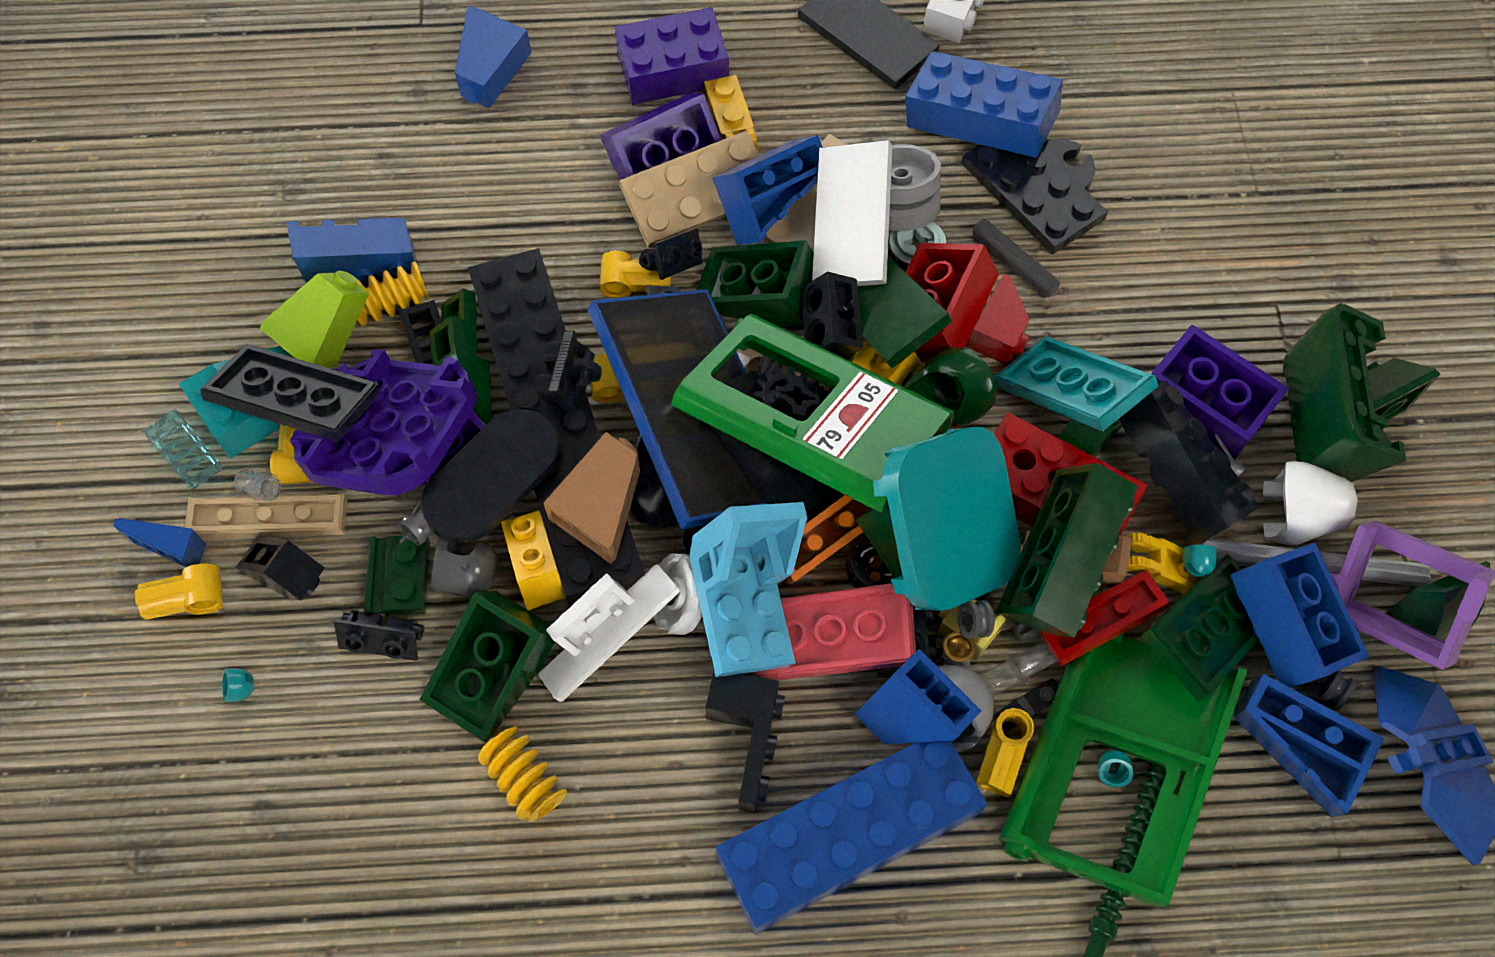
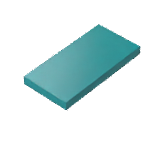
[993,336,1158,432]

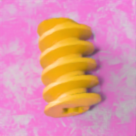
[357,261,429,327]
[478,726,568,822]

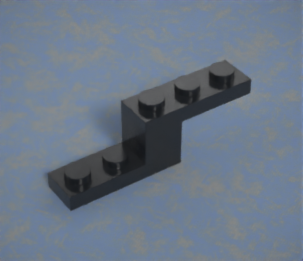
[705,670,785,813]

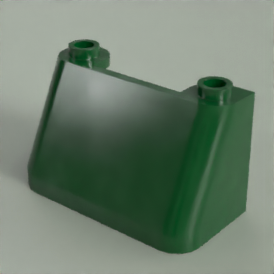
[1282,303,1407,482]

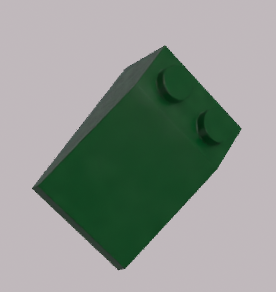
[697,240,814,327]
[419,591,555,742]

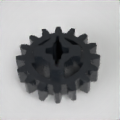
[749,366,828,421]

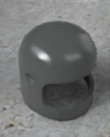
[431,536,498,597]

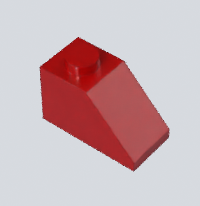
[968,274,1030,366]

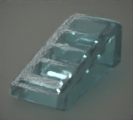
[143,409,224,491]

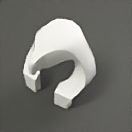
[1263,461,1358,546]

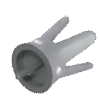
[398,500,433,546]

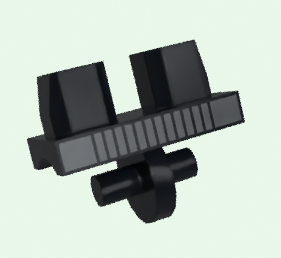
[534,330,603,411]

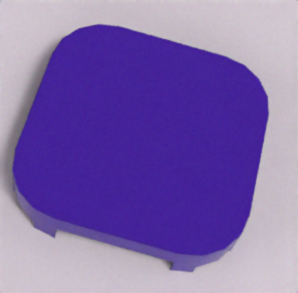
[289,349,477,495]

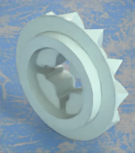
[889,222,946,267]

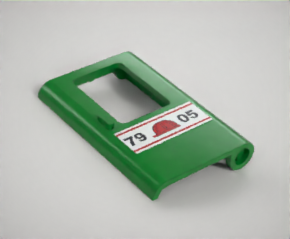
[671,314,955,513]

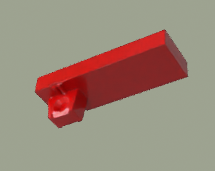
[1039,570,1170,666]

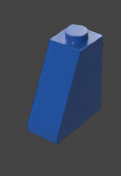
[455,5,532,108]
[855,649,982,744]

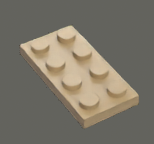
[619,131,759,248]

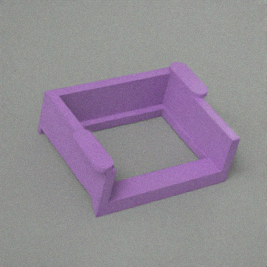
[1330,521,1495,670]

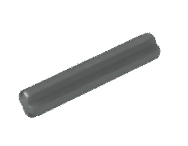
[972,219,1060,298]

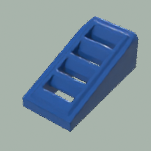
[113,518,206,567]

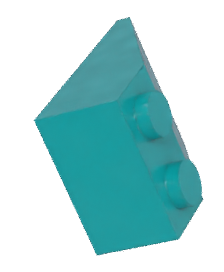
[179,346,294,459]

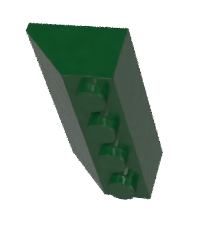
[995,463,1138,637]

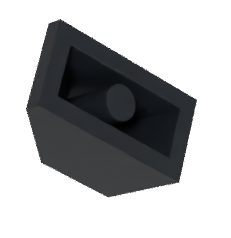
[235,536,325,601]

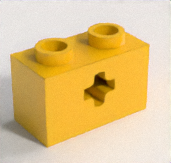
[501,510,566,610]

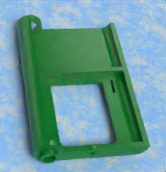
[998,633,1248,908]

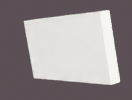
[812,140,892,286]

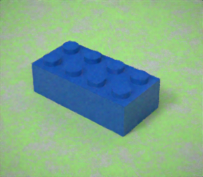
[906,51,1063,158]

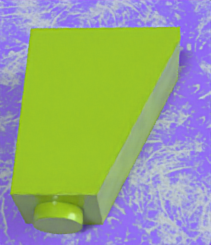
[259,271,369,368]

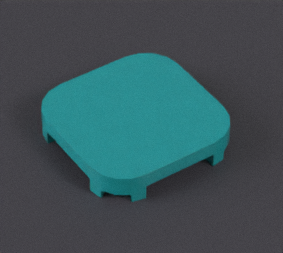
[873,427,1021,610]

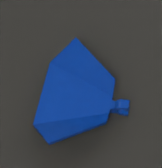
[1372,666,1495,866]

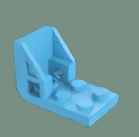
[689,502,807,677]

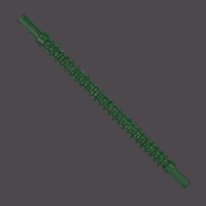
[1083,762,1166,957]

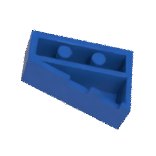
[1233,674,1384,817]

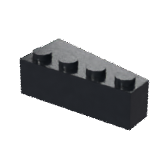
[1119,381,1260,546]

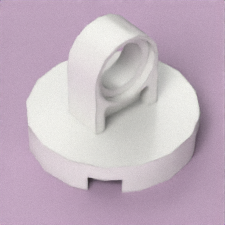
[653,553,702,635]

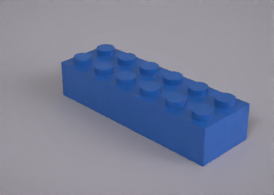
[715,741,988,935]

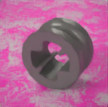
[958,600,995,639]
[1317,670,1357,711]

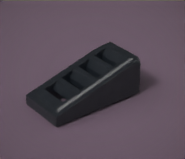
[399,300,442,364]

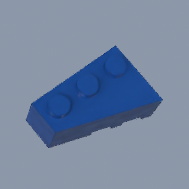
[712,135,823,245]
[286,218,418,287]

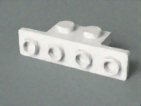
[539,565,679,702]

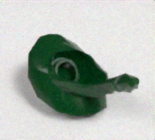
[902,347,996,429]

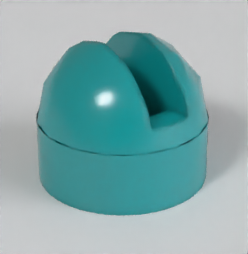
[1183,545,1217,577]
[222,668,255,702]
[1098,749,1133,788]

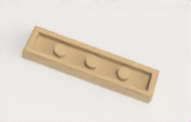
[184,494,348,539]

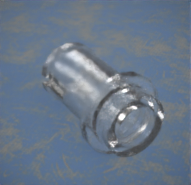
[234,469,281,503]

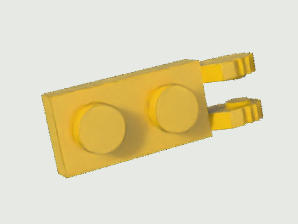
[704,75,759,153]
[1126,532,1200,594]

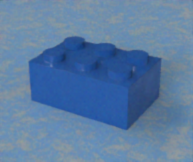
[1230,543,1369,688]

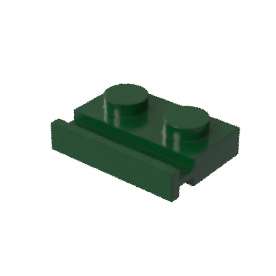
[364,535,430,616]

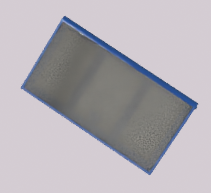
[588,289,767,530]

